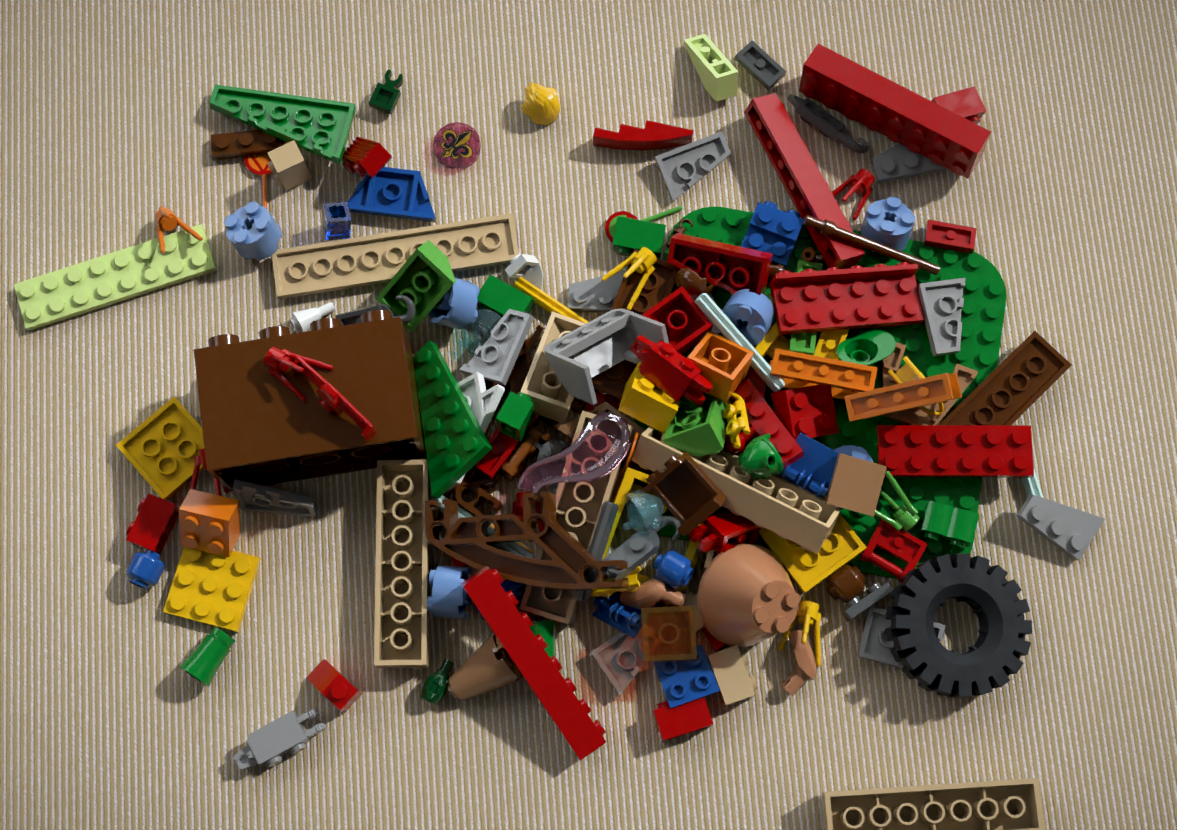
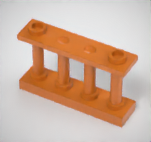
[766,348,877,400]
[844,372,962,421]

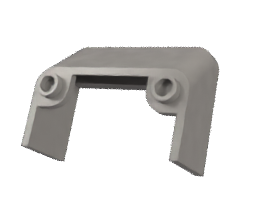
[544,309,669,405]

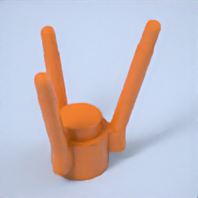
[155,206,203,254]

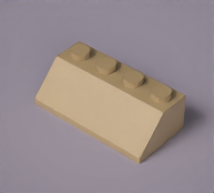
[521,311,586,424]

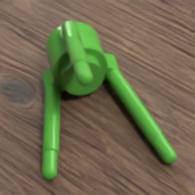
[874,471,920,531]

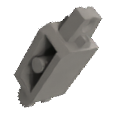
[234,708,326,770]

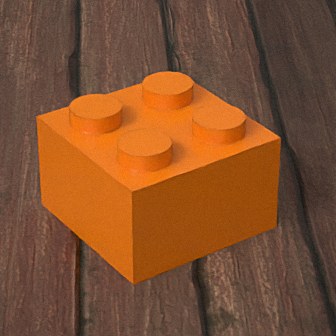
[687,330,754,402]
[179,489,240,557]

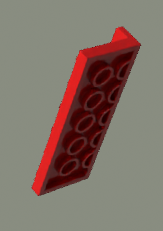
[769,262,924,335]

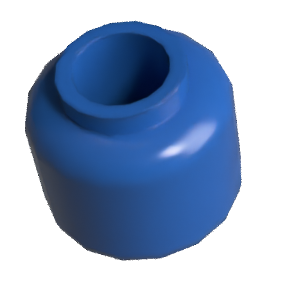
[126,549,165,589]
[653,550,694,589]

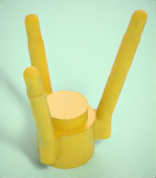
[601,247,657,311]
[777,601,821,667]

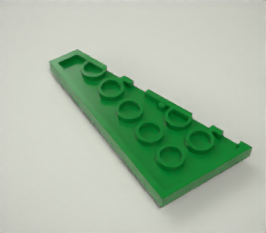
[413,340,492,498]

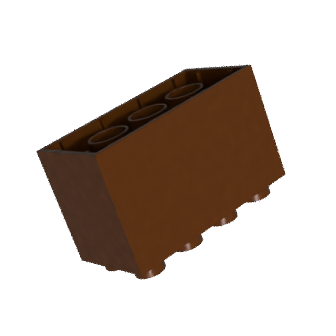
[194,310,427,492]

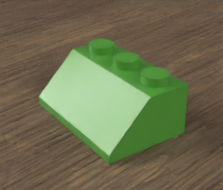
[376,240,456,333]
[663,392,728,457]

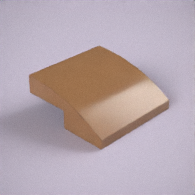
[825,453,887,517]

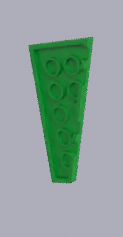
[209,84,356,165]

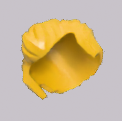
[521,82,560,126]

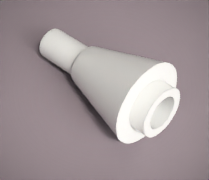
[290,302,335,332]

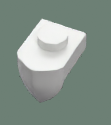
[505,254,543,287]

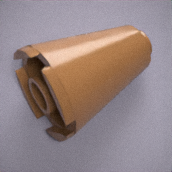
[447,635,522,701]

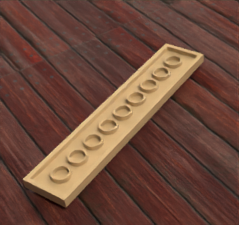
[272,213,519,300]

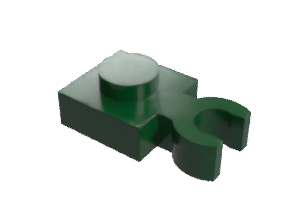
[369,70,404,115]

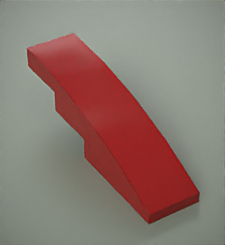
[593,120,694,151]

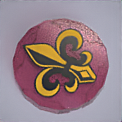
[433,122,481,169]

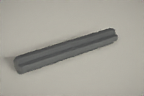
[574,501,618,603]

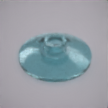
[461,309,501,356]

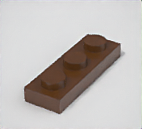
[211,130,285,160]

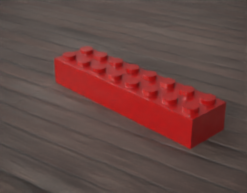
[799,44,991,179]

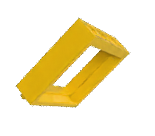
[602,467,714,593]

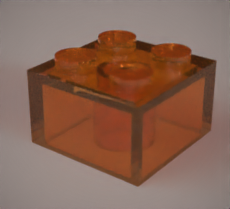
[641,606,697,663]

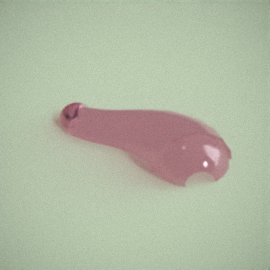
[517,412,632,494]

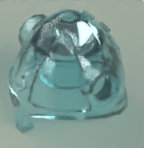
[623,489,664,533]

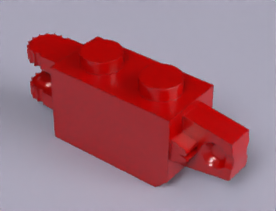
[629,335,713,405]
[688,510,762,554]

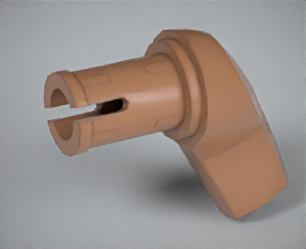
[620,578,686,610]
[780,630,817,697]

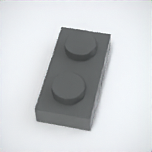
[735,40,786,91]
[842,582,894,622]

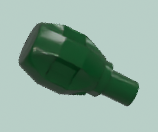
[420,658,454,705]

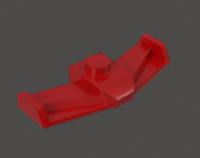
[290,357,376,441]

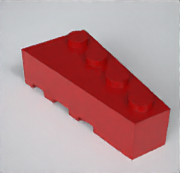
[667,233,773,295]

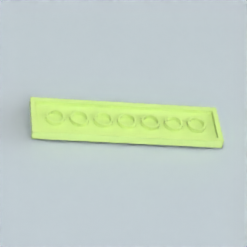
[14,224,217,331]

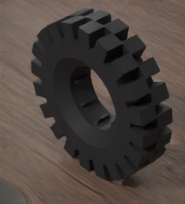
[885,553,1032,698]

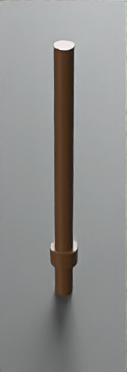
[803,215,940,275]

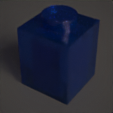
[321,201,352,241]

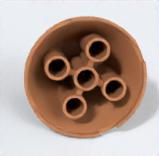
[697,544,800,647]

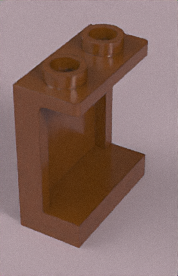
[643,451,727,537]

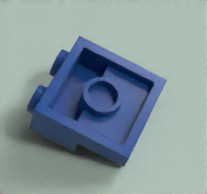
[741,201,804,268]

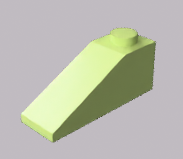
[684,34,738,102]

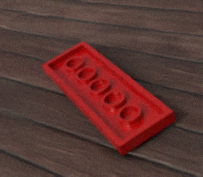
[876,425,1034,478]

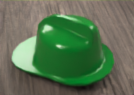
[836,330,896,367]

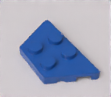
[342,167,436,222]

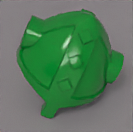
[738,433,784,479]

